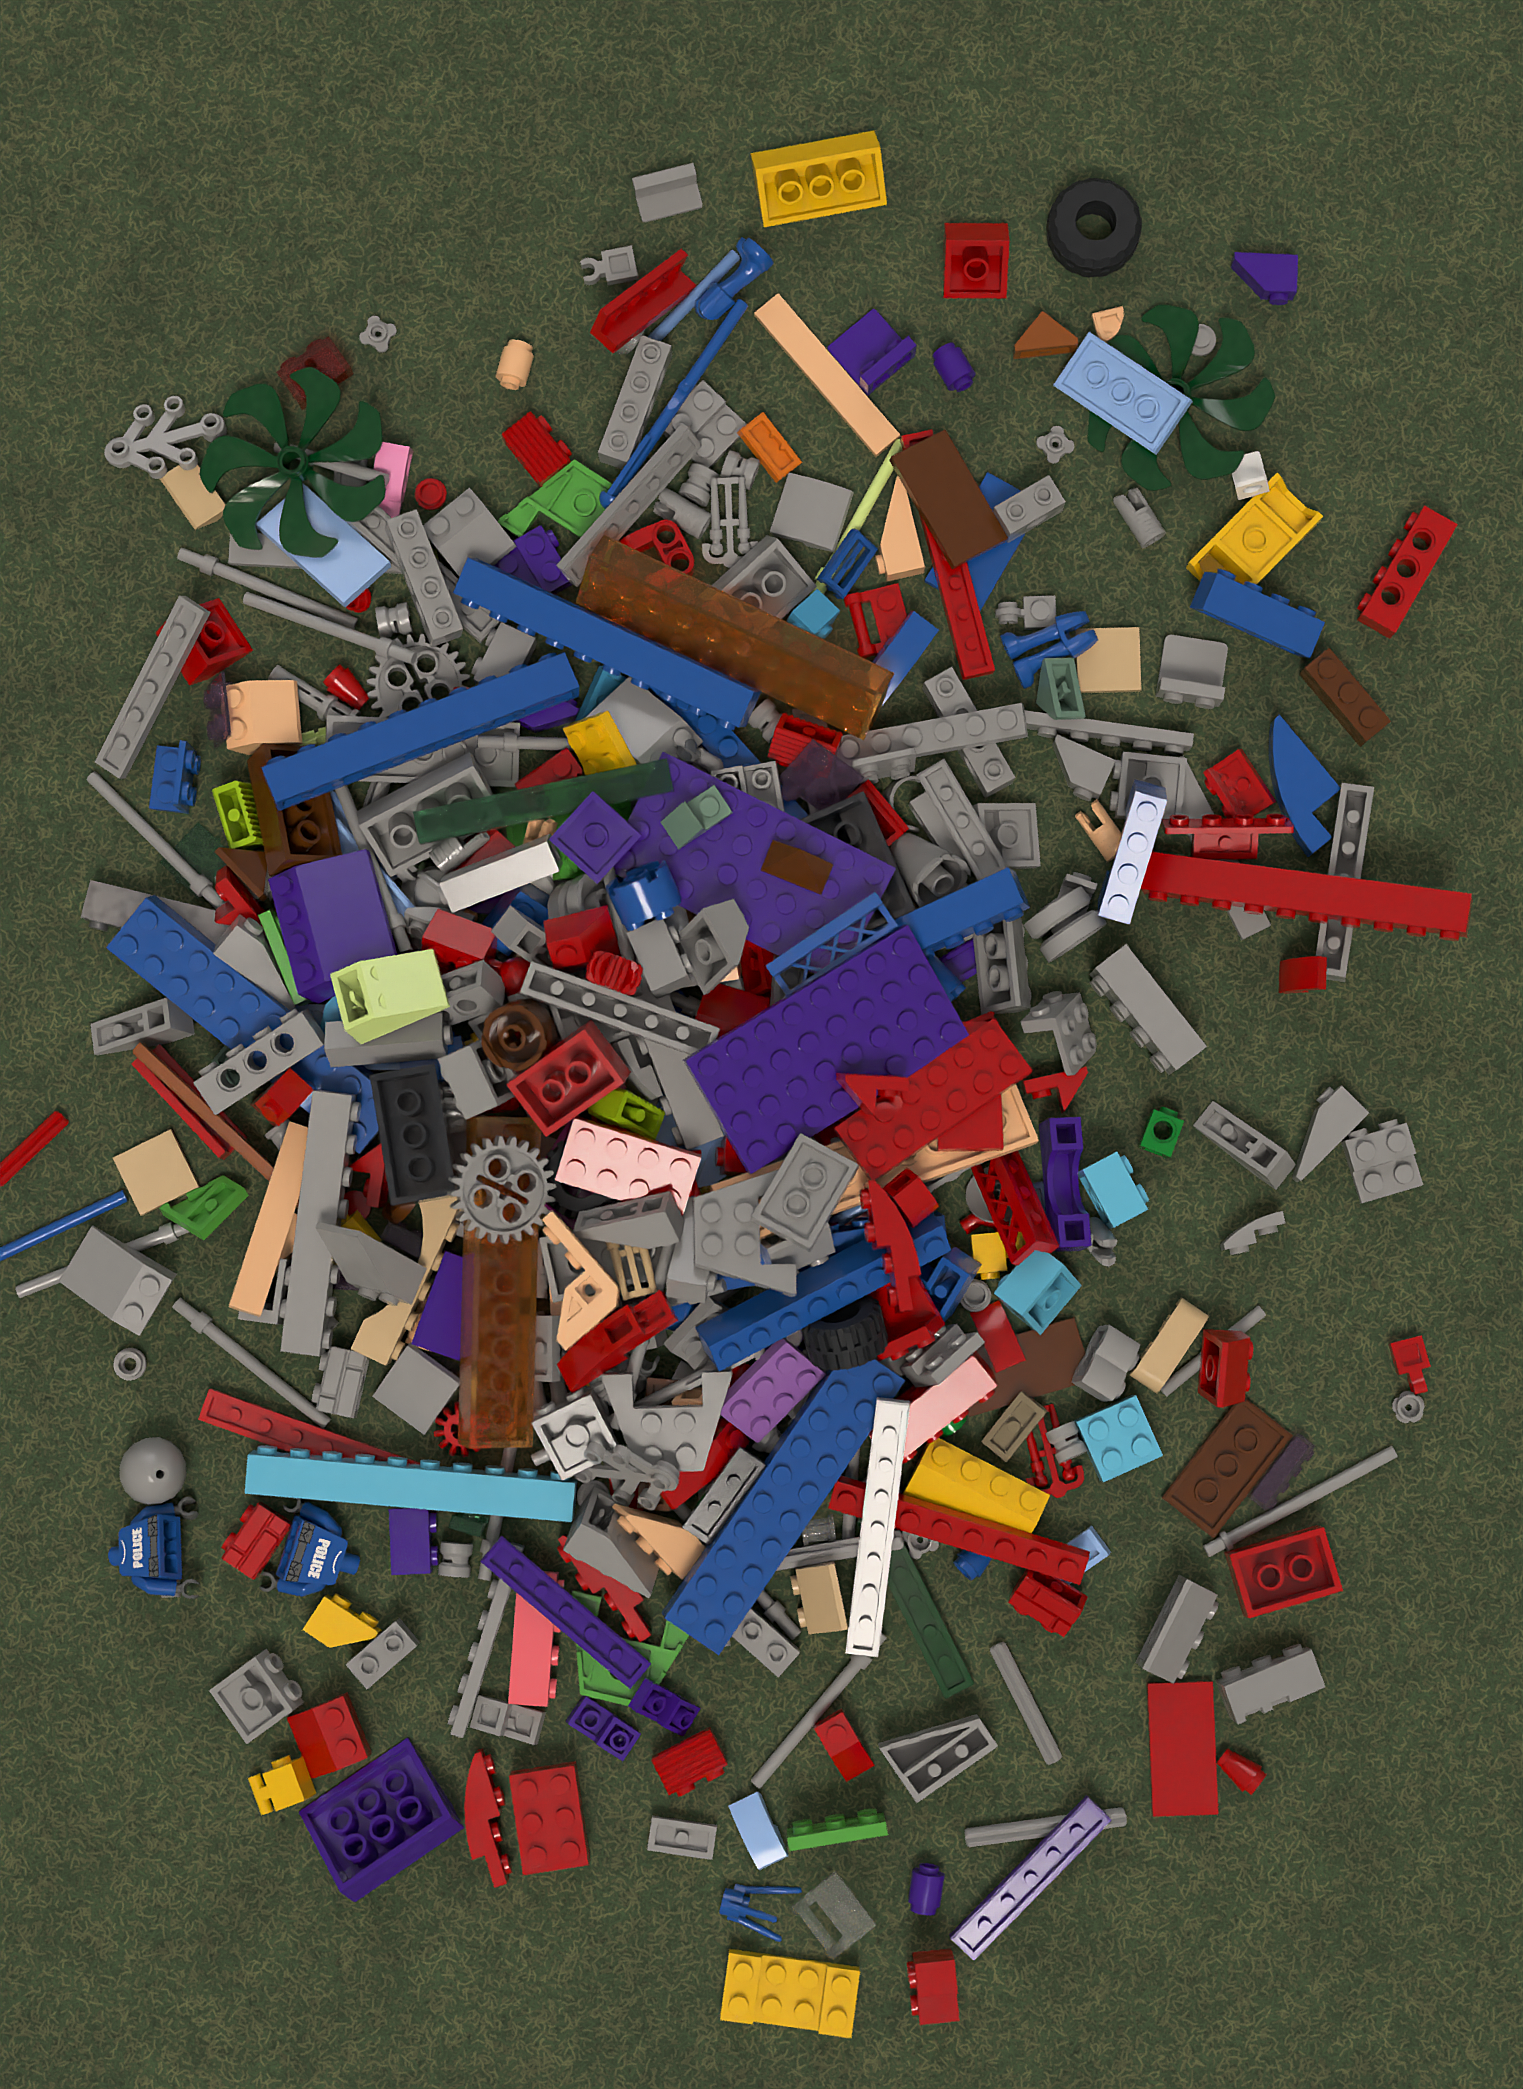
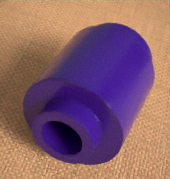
[932,343,976,392]
[908,1863,945,1915]

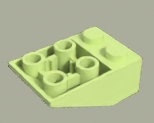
[330,949,450,1045]

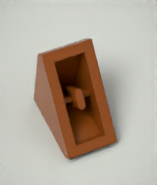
[1013,311,1078,359]

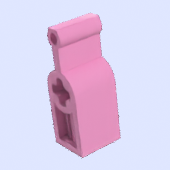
[373,442,413,518]

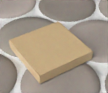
[1075,627,1141,693]
[113,1129,200,1216]

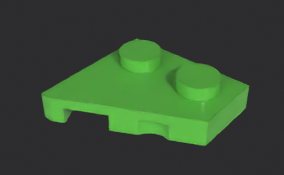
[159,1175,249,1240]

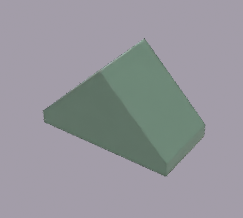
[1036,658,1086,720]

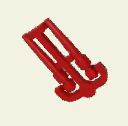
[1026,1404,1084,1498]

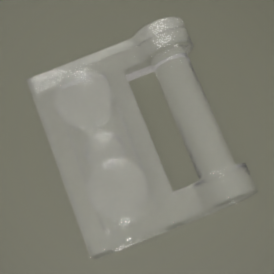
[789,1871,876,1961]

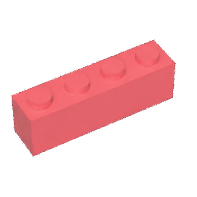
[508,1571,564,1707]

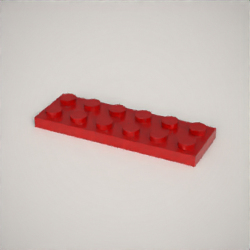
[834,1018,1032,1181]

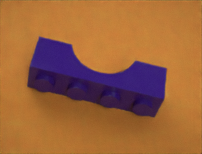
[1039,1117,1092,1252]

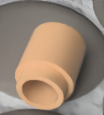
[496,340,534,390]

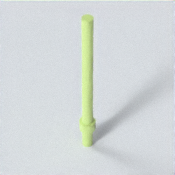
[809,439,903,595]

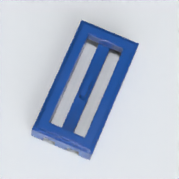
[817,529,878,599]

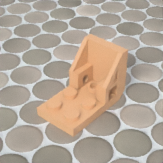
[542,1211,620,1350]

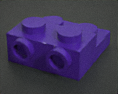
[493,525,573,595]

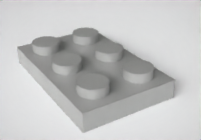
[751,1133,859,1252]

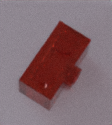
[276,336,354,410]

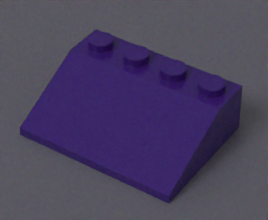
[268,849,397,1004]
[299,1738,465,1902]

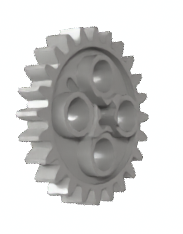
[367,634,470,718]
[447,1135,556,1244]

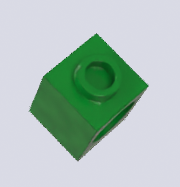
[1137,1107,1184,1159]

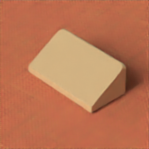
[160,459,225,530]

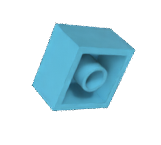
[1078,1152,1149,1229]
[994,1250,1082,1335]
[1074,1395,1163,1482]

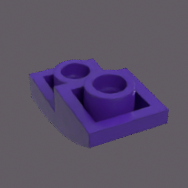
[628,1678,701,1737]
[566,1695,641,1761]

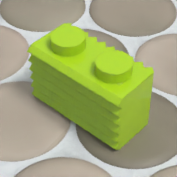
[212,780,263,851]
[588,1088,665,1140]

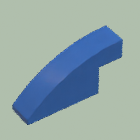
[1268,715,1341,857]

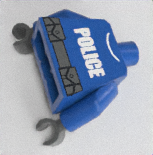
[108,1497,201,1599]
[259,1498,360,1597]

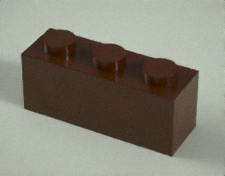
[1299,648,1391,747]

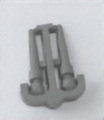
[702,477,758,568]

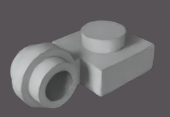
[995,595,1056,630]

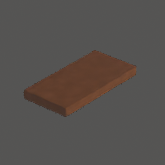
[889,430,1008,569]
[968,1317,1085,1417]
[1161,1398,1293,1538]

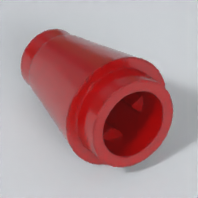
[322,664,370,710]
[1216,1748,1267,1795]

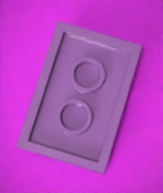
[720,1338,826,1444]

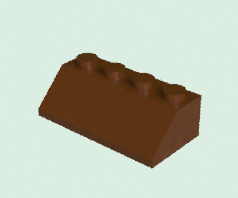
[247,743,342,877]

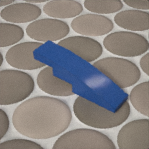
[832,611,939,733]

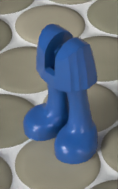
[694,237,774,320]
[1000,611,1098,689]

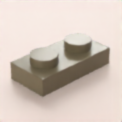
[981,1390,1048,1462]

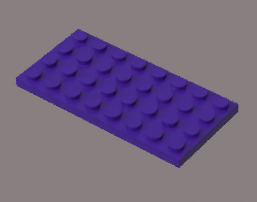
[614,752,896,974]
[683,924,969,1174]

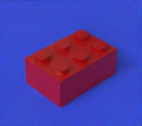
[506,1019,631,1137]
[1224,1525,1343,1619]
[509,1761,590,1875]

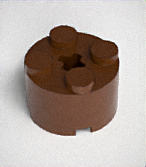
[481,999,557,1071]

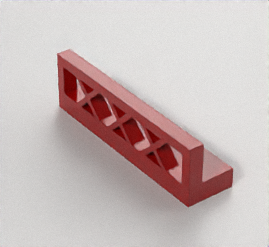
[590,248,696,354]
[131,1044,248,1160]
[971,1150,1059,1265]

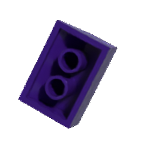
[411,1251,505,1364]

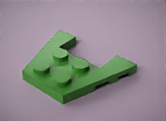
[498,459,615,592]
[572,1590,689,1706]

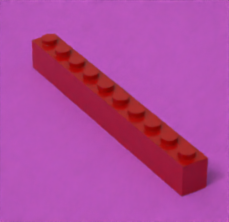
[1141,852,1473,941]

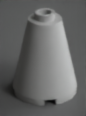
[890,833,971,908]

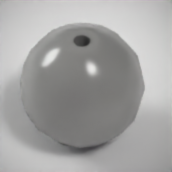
[119,1437,186,1505]

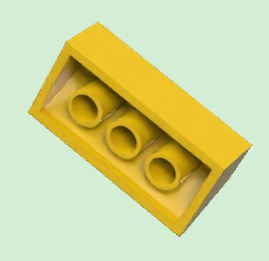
[751,131,887,227]
[903,1438,1050,1533]

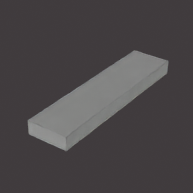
[917,759,1008,881]

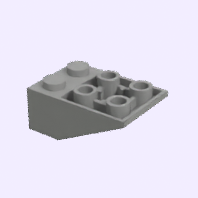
[563,1486,659,1598]

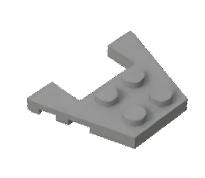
[693,1169,797,1296]
[602,1369,732,1472]

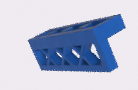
[766,892,898,996]

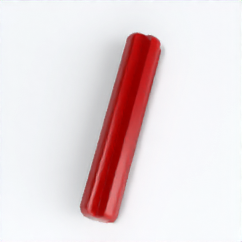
[0,1111,68,1187]

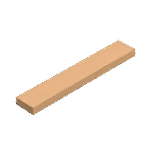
[754,293,900,457]
[228,1121,308,1317]

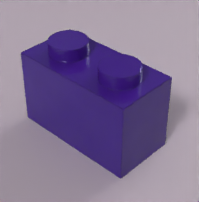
[389,1507,439,1575]

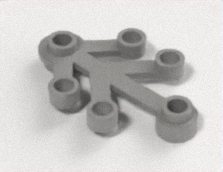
[104,396,227,479]
[573,1442,680,1510]

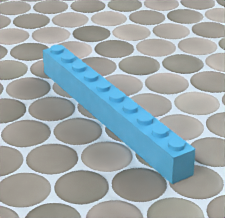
[245,1445,577,1522]

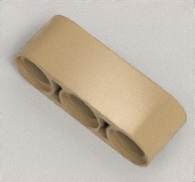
[1129,1297,1209,1394]

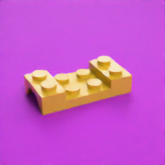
[1186,473,1323,585]
[720,1949,860,2038]

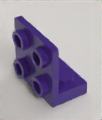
[827,309,917,396]

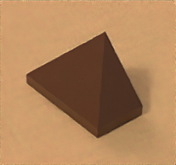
[761,840,834,895]
[214,847,268,902]

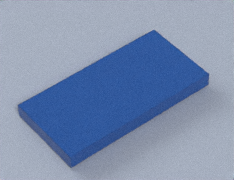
[924,472,1026,611]

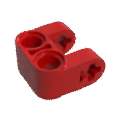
[618,520,695,600]

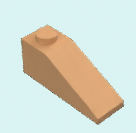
[875,476,925,582]

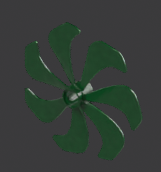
[1087,304,1275,491]
[199,367,386,558]

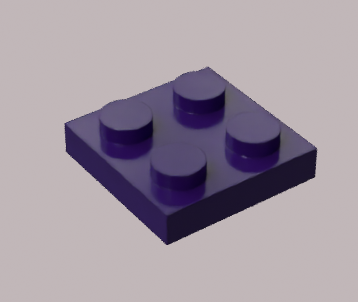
[549,790,642,884]

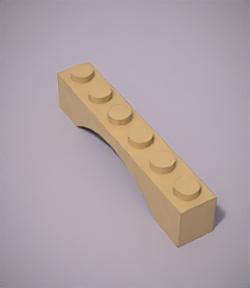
[351,1197,461,1366]

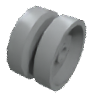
[547,873,620,929]
[1023,886,1107,963]

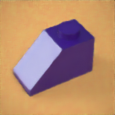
[1231,252,1298,305]

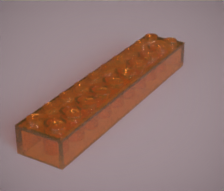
[576,535,895,740]
[458,1116,541,1449]

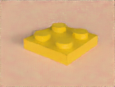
[563,710,638,783]

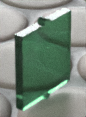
[160,822,227,898]

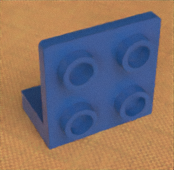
[149,740,201,814]

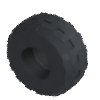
[1046,178,1142,278]

